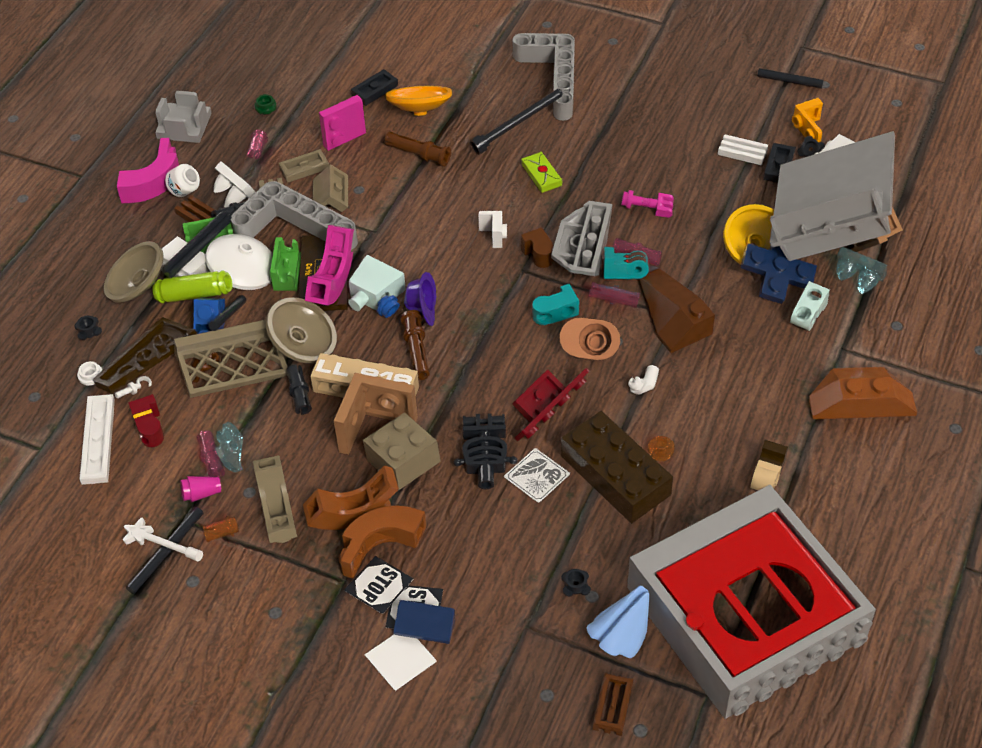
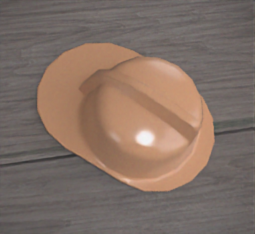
[560,318,620,360]

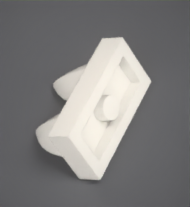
[214,162,256,208]

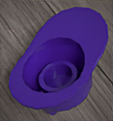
[404,272,436,326]

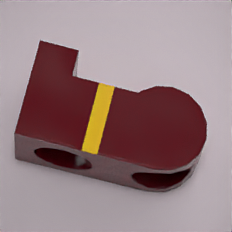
[128,394,164,448]

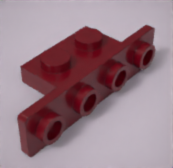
[512,367,589,442]

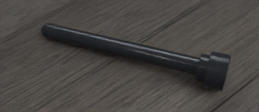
[470,89,563,155]

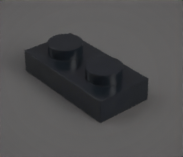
[351,69,399,106]
[763,143,796,183]

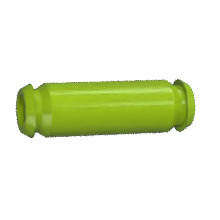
[153,270,232,303]

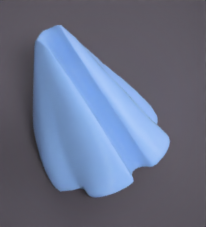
[587,586,649,658]

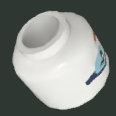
[165,164,200,197]

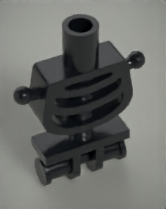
[453,413,518,490]

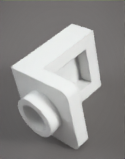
[479,211,507,248]

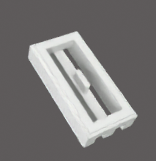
[718,135,768,165]

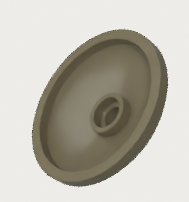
[104,241,164,303]
[266,297,337,363]

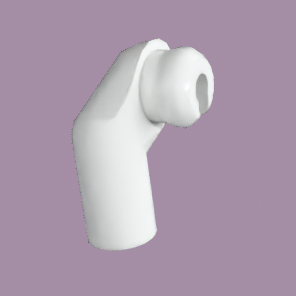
[628,365,659,394]

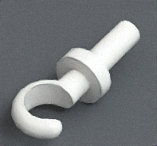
[115,376,152,399]

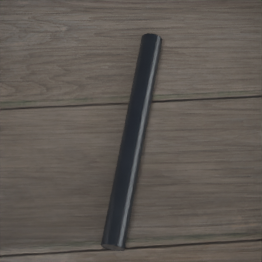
[126,507,204,594]

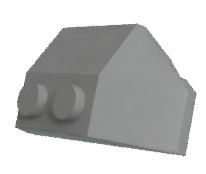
[551,201,612,276]

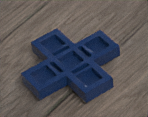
[741,243,817,304]

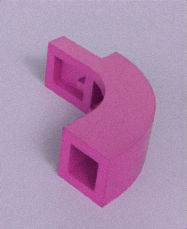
[117,138,179,203]
[305,225,354,305]

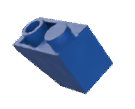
[193,298,225,334]

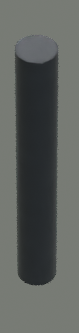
[757,68,824,89]
[209,295,247,331]

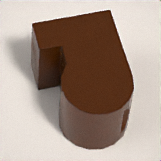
[521,227,554,268]

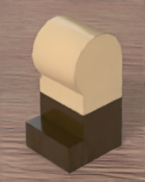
[751,440,788,490]

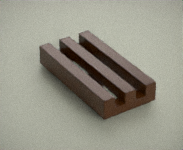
[174,195,214,222]
[593,673,634,736]

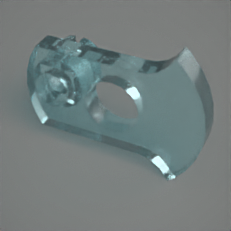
[215,422,243,472]

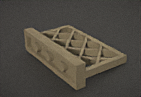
[174,320,288,398]

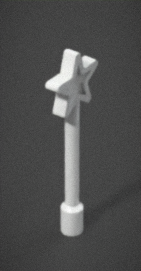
[123,518,203,561]

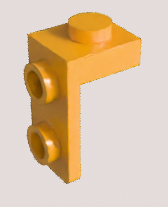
[792,98,823,142]

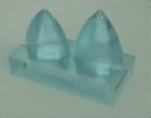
[836,247,887,294]

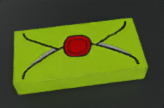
[521,152,562,193]

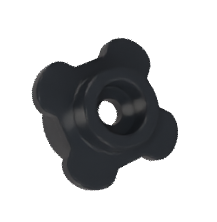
[797,136,825,157]
[74,315,102,340]
[561,569,591,597]

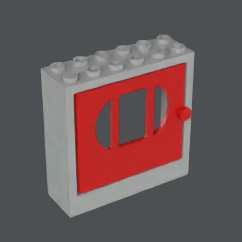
[627,485,876,719]

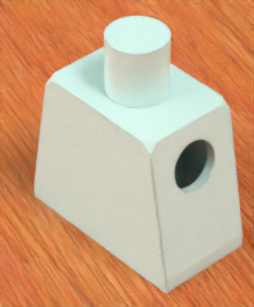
[348,255,406,311]

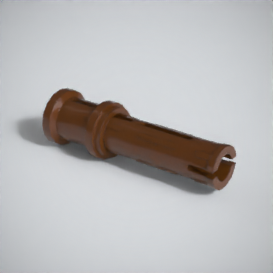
[385,131,451,167]
[400,310,430,380]

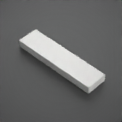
[80,394,115,485]

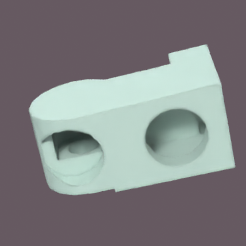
[790,281,830,331]

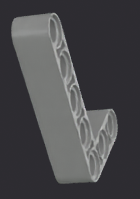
[513,33,575,121]
[231,181,358,250]

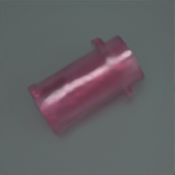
[247,130,268,159]

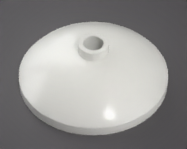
[205,234,273,290]

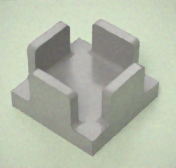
[155,91,212,143]

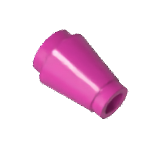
[180,476,221,502]

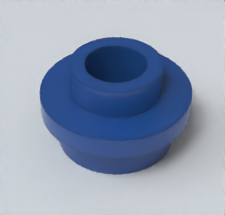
[377,295,400,318]

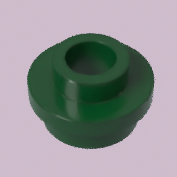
[255,94,277,114]

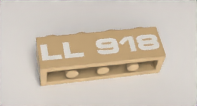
[311,353,419,398]

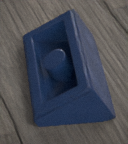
[394,600,455,644]

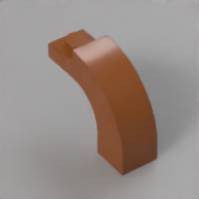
[303,466,399,530]
[339,506,426,579]

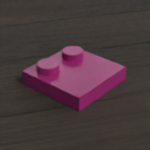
[319,95,366,151]

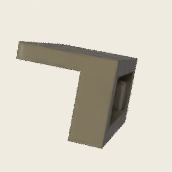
[313,164,348,212]

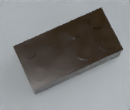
[561,410,673,524]

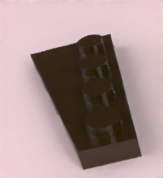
[92,317,197,394]

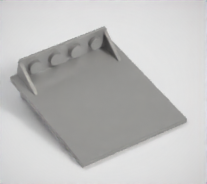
[770,131,895,261]

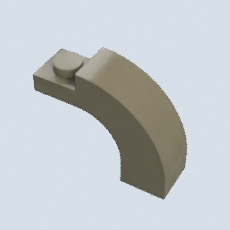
[253,455,297,543]

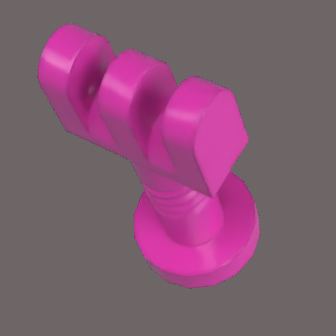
[621,190,674,218]

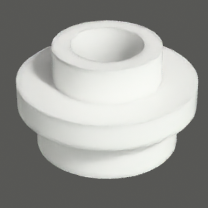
[77,361,102,385]

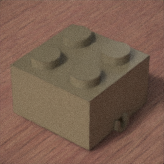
[363,412,441,490]

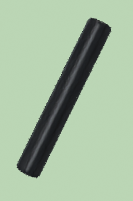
[162,211,232,278]

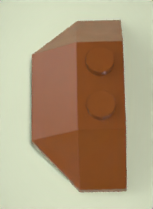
[809,367,917,419]

